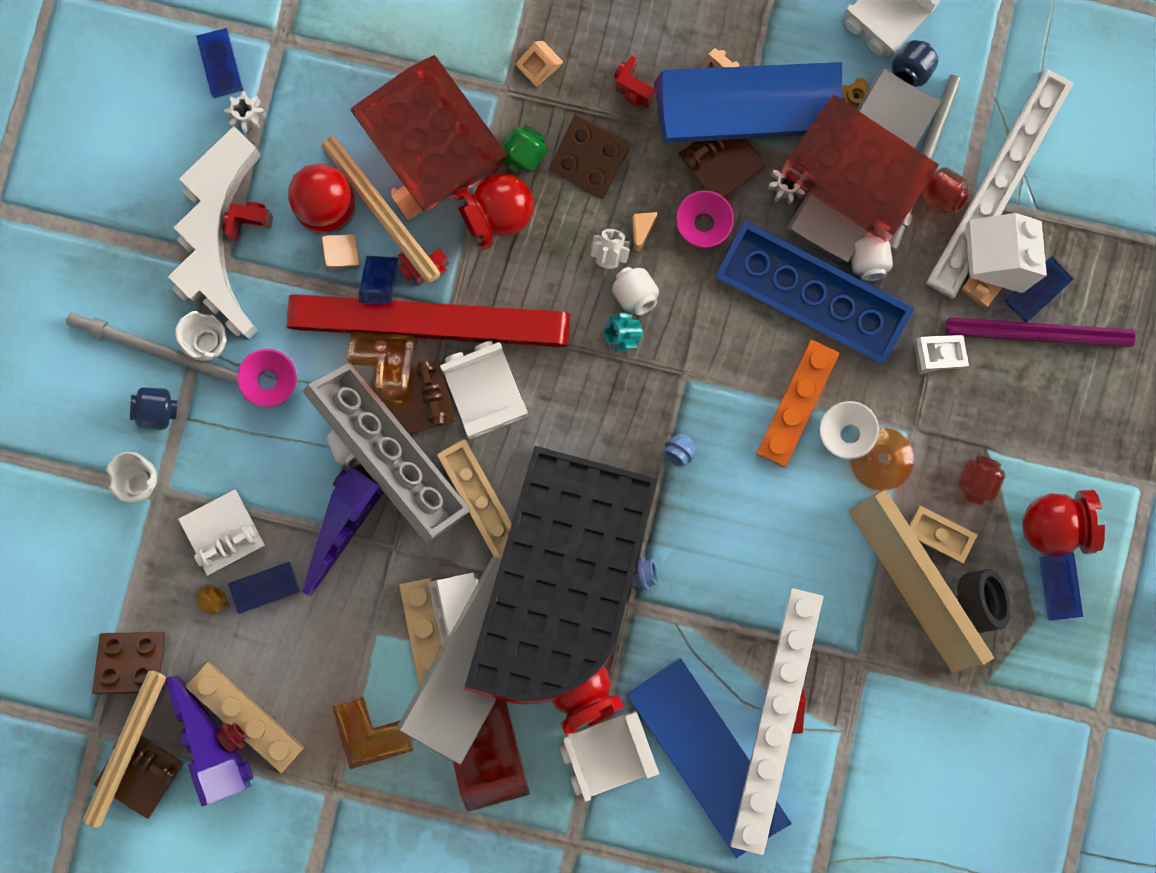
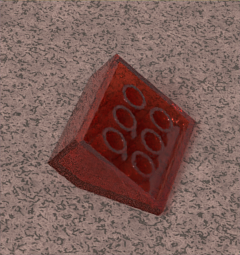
[350,55,508,212]
[780,94,939,243]

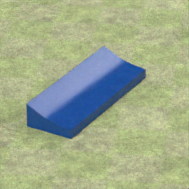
[654,62,846,143]
[715,219,915,365]
[626,658,792,858]

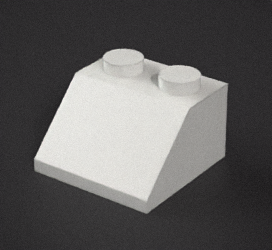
[966,213,1047,293]

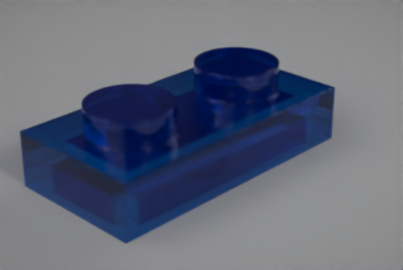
[196,28,244,98]
[359,256,398,305]
[1003,256,1074,322]
[1039,553,1083,621]
[228,562,301,614]

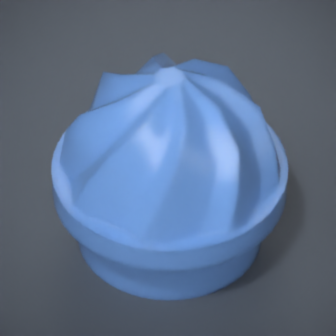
[663,434,696,467]
[631,558,658,590]

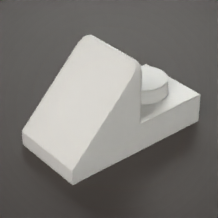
[913,335,969,375]

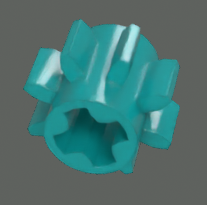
[603,312,643,352]

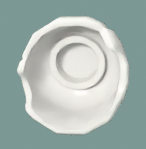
[175,311,227,361]
[106,451,157,504]

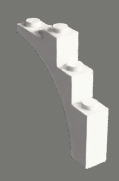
[168,126,261,339]

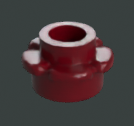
[216,723,246,753]

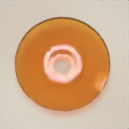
[850,427,914,491]

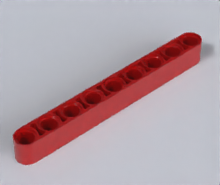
[286,294,570,347]

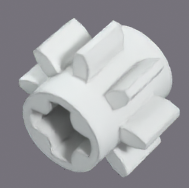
[224,91,266,134]
[768,163,809,205]
[590,229,630,269]

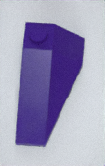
[302,467,384,596]
[166,675,253,807]

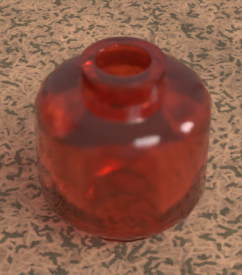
[921,167,970,214]
[958,455,1006,505]

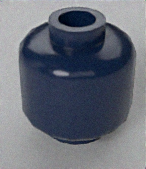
[891,40,939,87]
[130,387,177,430]

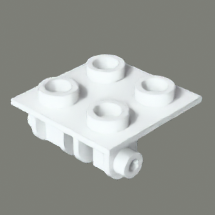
[179,489,265,576]

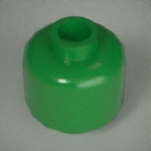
[501,125,547,174]

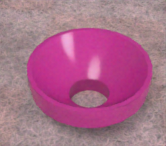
[676,190,734,249]
[237,349,297,407]

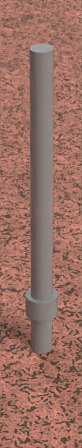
[888,75,962,251]
[66,312,238,385]

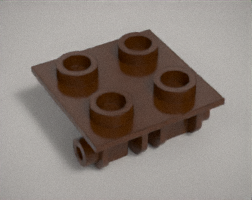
[548,113,631,199]
[678,139,766,197]
[378,361,455,434]
[92,632,165,694]
[93,736,184,819]

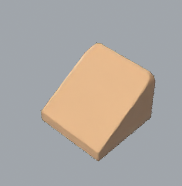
[515,41,563,87]
[632,212,657,252]
[322,235,360,271]

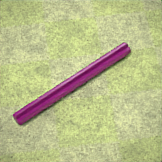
[945,317,1136,348]

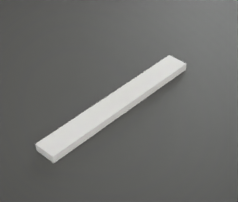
[925,68,1074,299]

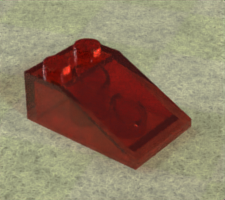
[453,699,530,812]

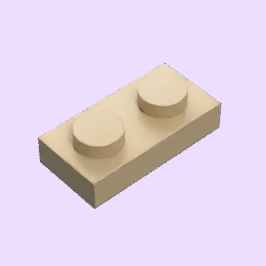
[909,506,977,564]

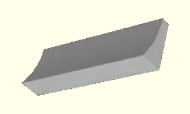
[786,68,942,263]
[302,362,471,543]
[396,557,501,764]

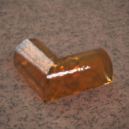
[347,332,415,401]
[332,697,414,770]

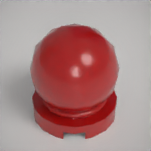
[288,163,355,234]
[454,173,535,251]
[1022,490,1105,557]
[551,667,625,735]

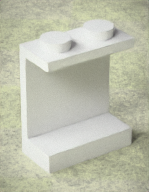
[842,0,941,60]
[440,340,529,440]
[559,710,659,802]

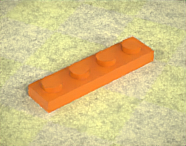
[756,339,840,468]

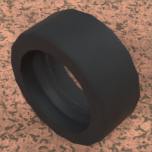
[957,569,1011,633]

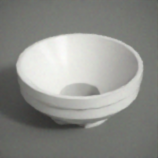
[820,401,879,460]

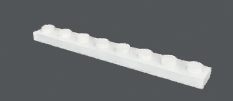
[730,588,824,855]

